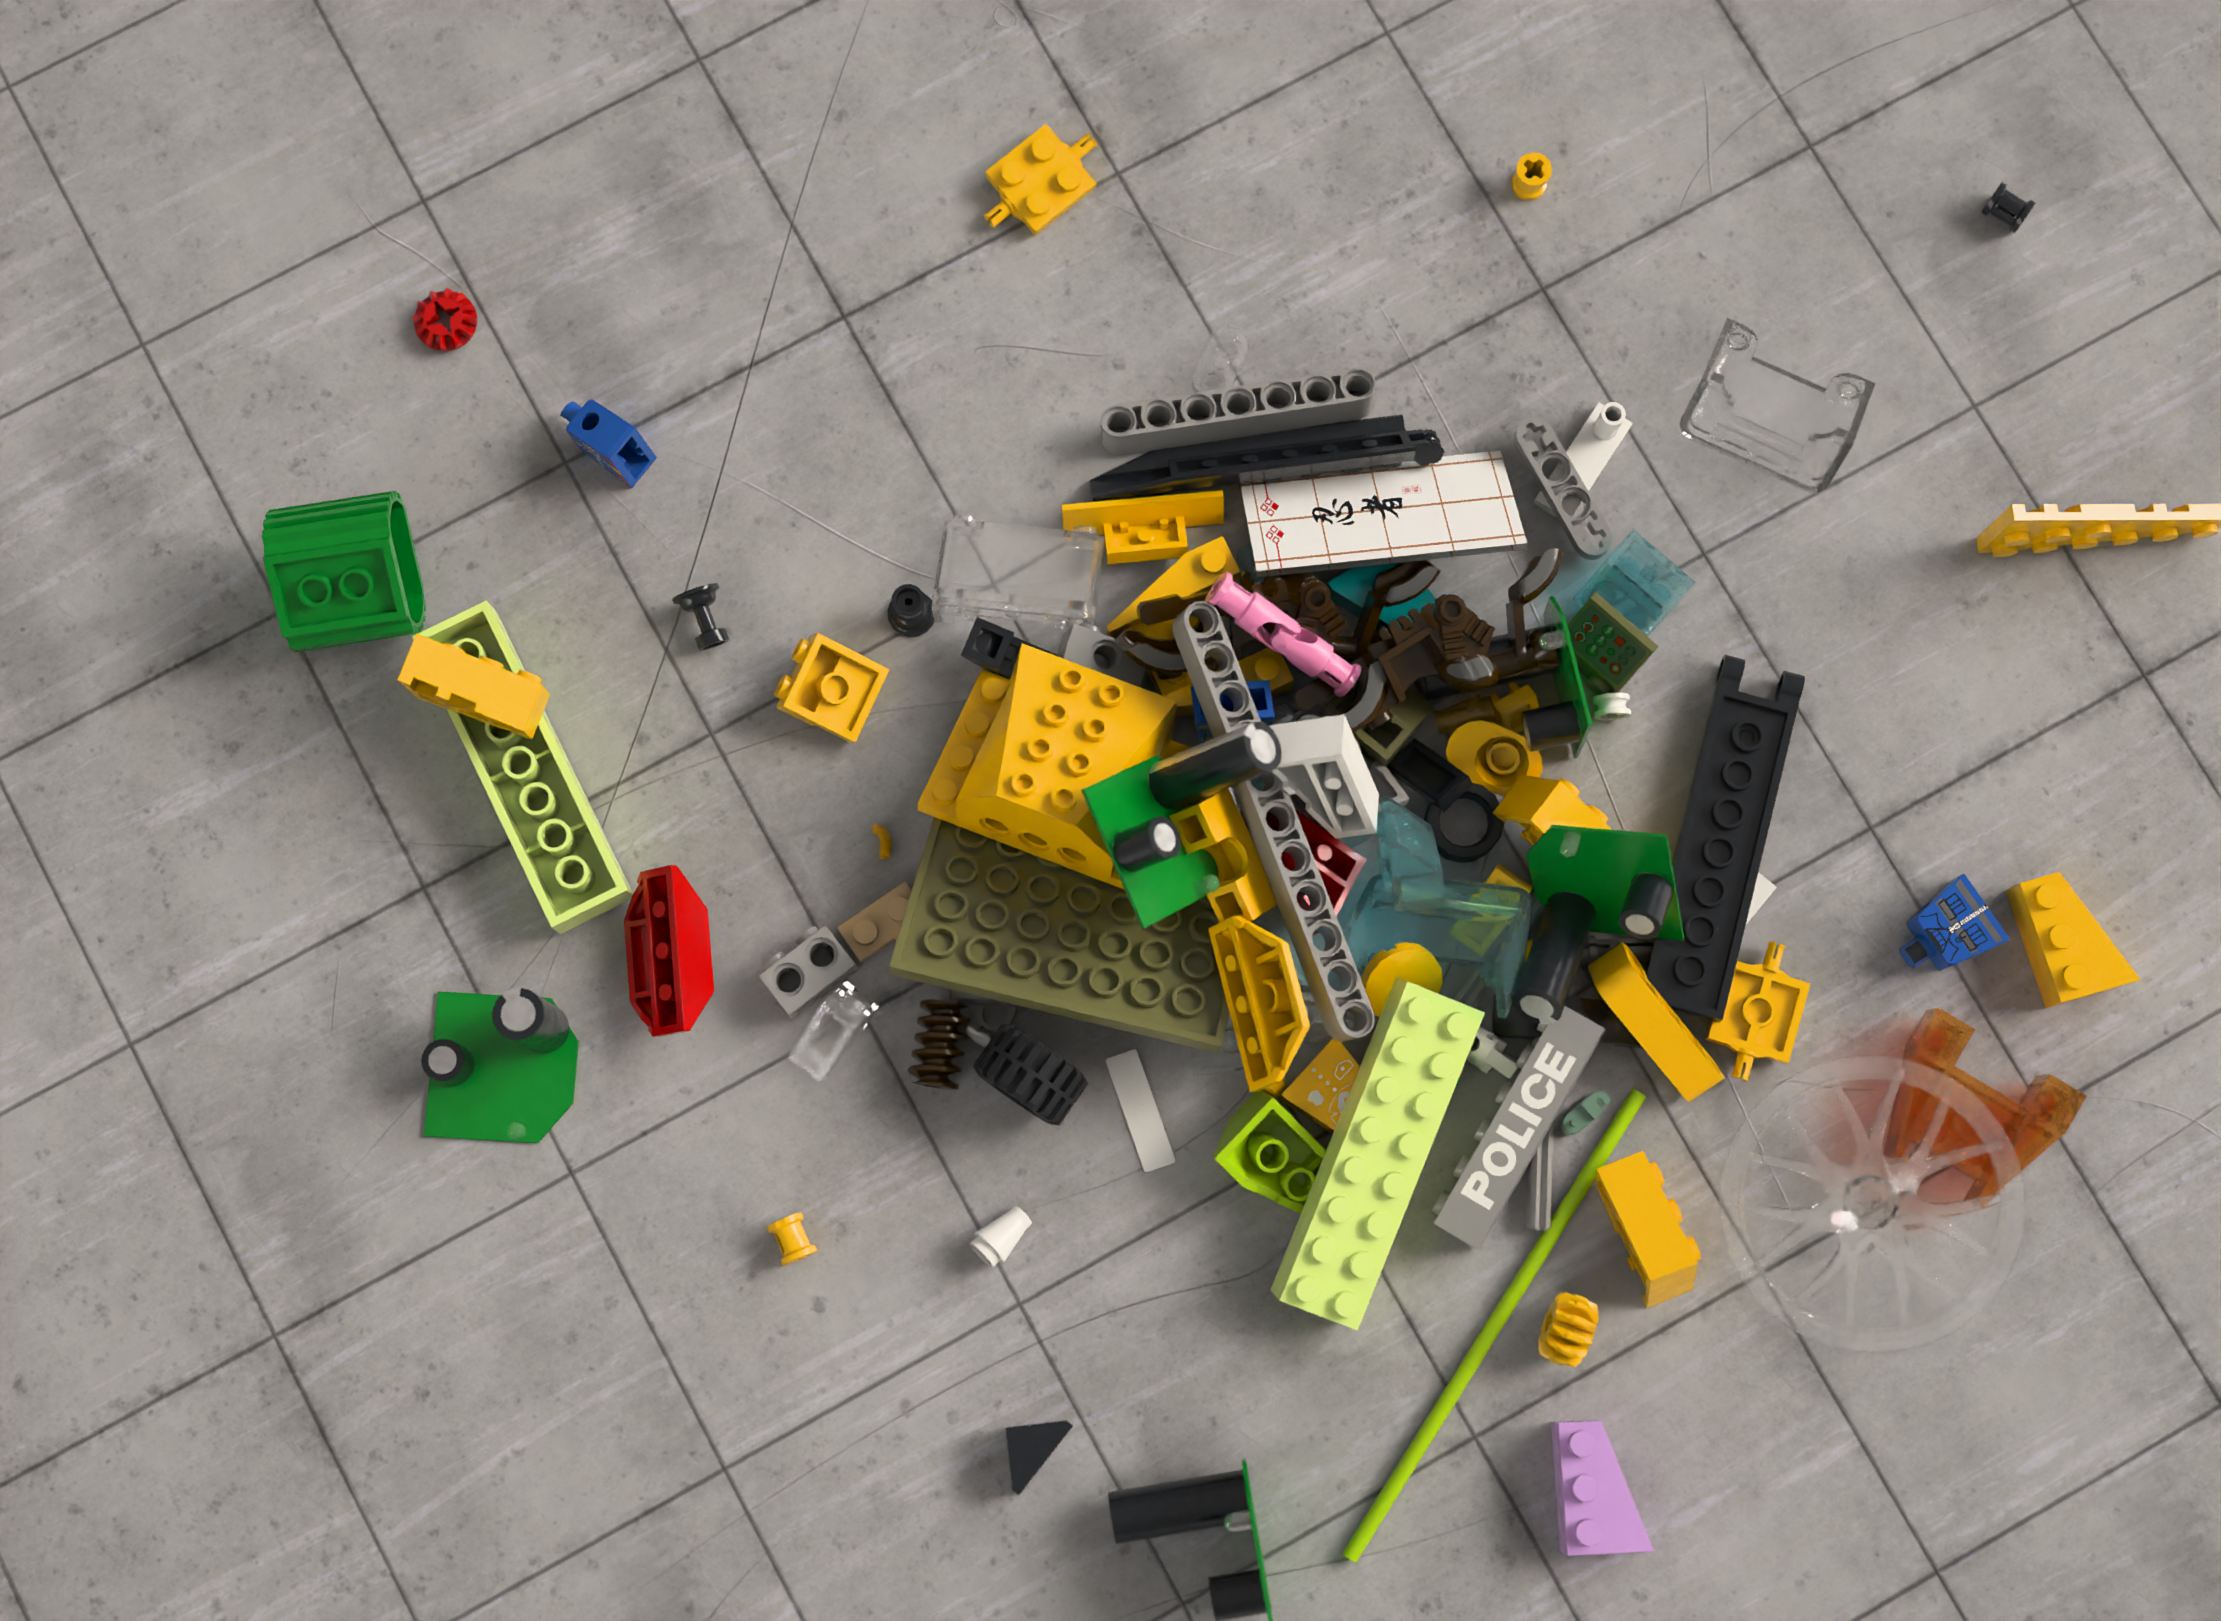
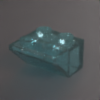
[1573,529,1696,637]
[1375,796,1445,912]

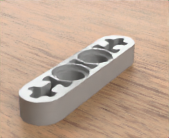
[1514,416,1613,560]

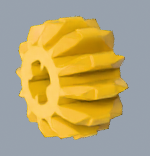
[1538,1292,1599,1367]

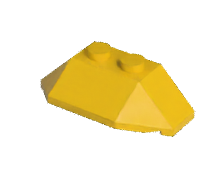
[1208,916,1310,1092]

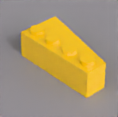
[1493,775,1612,846]

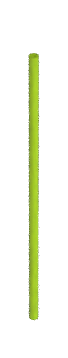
[1342,1088,1646,1563]

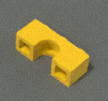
[1169,789,1278,923]

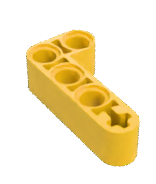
[1588,942,1724,1102]

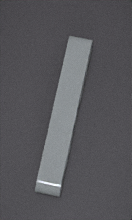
[1101,368,1376,455]

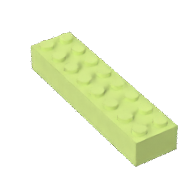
[412,600,633,935]
[1270,977,1485,1331]

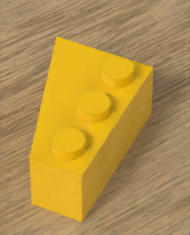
[398,634,550,739]
[2005,872,2141,1008]
[1595,1151,1701,1308]

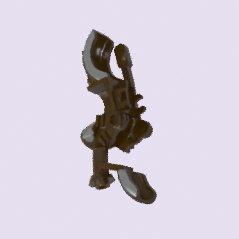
[1292,548,1563,740]
[1116,555,1441,680]

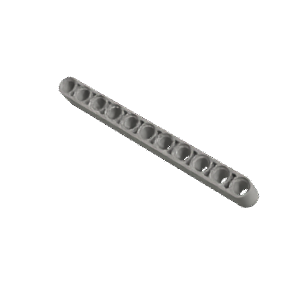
[1172,601,1375,1042]

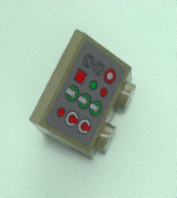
[1567,592,1658,695]

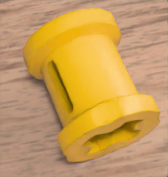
[1512,152,1552,200]
[767,1212,817,1266]

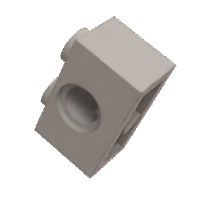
[1057,623,1145,687]

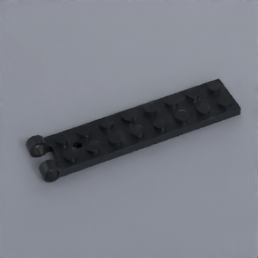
[1645,654,1805,1022]

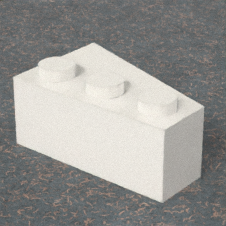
[1269,714,1379,839]

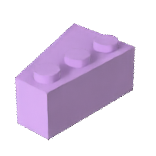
[1551,1420,1654,1556]

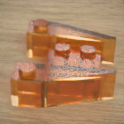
[1883,1008,2087,1206]

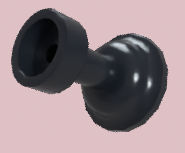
[672,583,730,651]
[887,584,936,638]

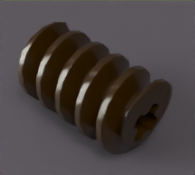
[908,999,971,1090]

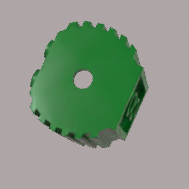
[262,491,426,653]

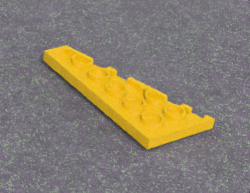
[1976,504,2221,557]

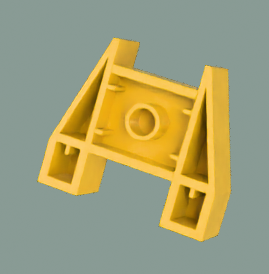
[1107,536,1294,717]

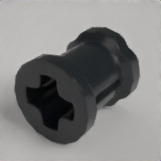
[1981,182,2036,233]

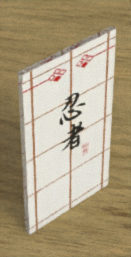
[1238,451,1528,577]

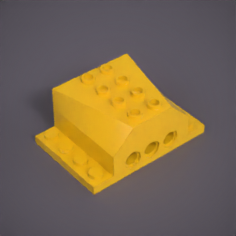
[918,643,1191,890]

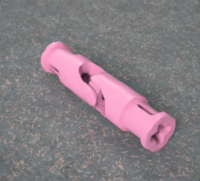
[1205,572,1362,697]

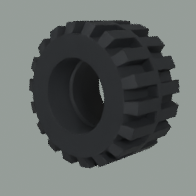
[973,1024,1088,1126]

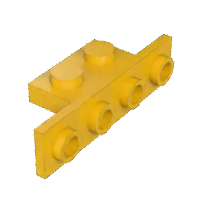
[1061,490,1224,564]

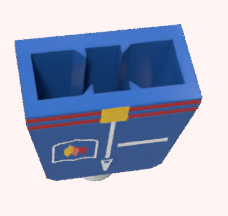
[560,399,657,488]

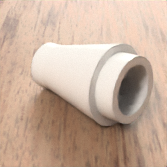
[970,1205,1032,1268]

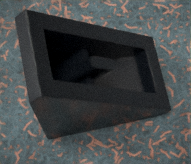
[1006,1420,1073,1495]

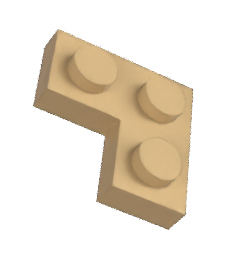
[837,882,912,963]

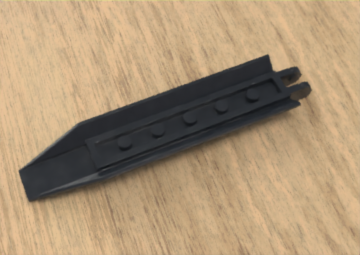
[1089,414,1445,501]

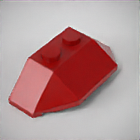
[624,865,714,1037]

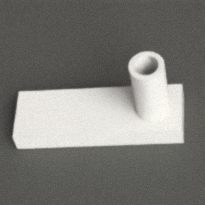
[1533,402,1633,518]

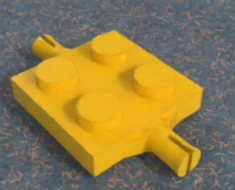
[984,124,1097,236]
[1705,941,1810,1082]

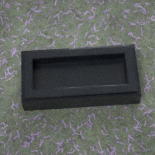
[1386,738,1473,812]

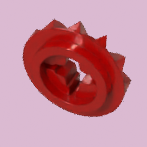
[412,287,478,351]

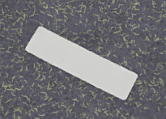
[1106,1049,1175,1172]

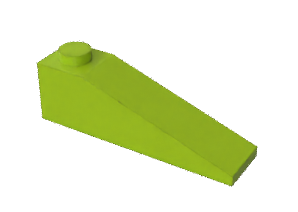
[1212,1090,1326,1214]

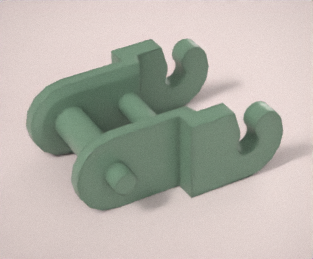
[1559,1091,1611,1135]

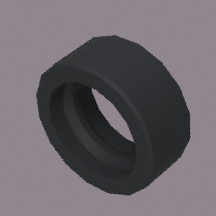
[1423,783,1505,863]

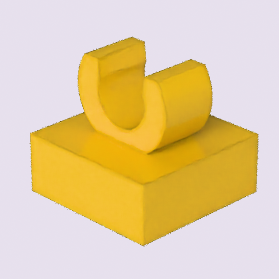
[1490,683,1539,733]

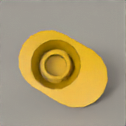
[1446,720,1543,796]

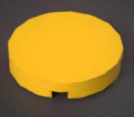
[1361,942,1443,1017]

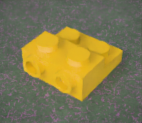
[774,633,890,743]

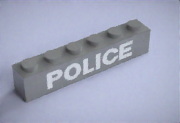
[1432,1006,1606,1250]

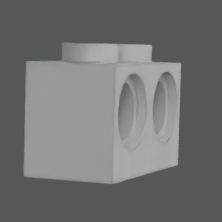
[759,925,859,1020]

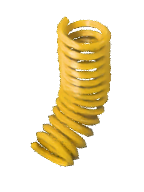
[872,823,892,859]

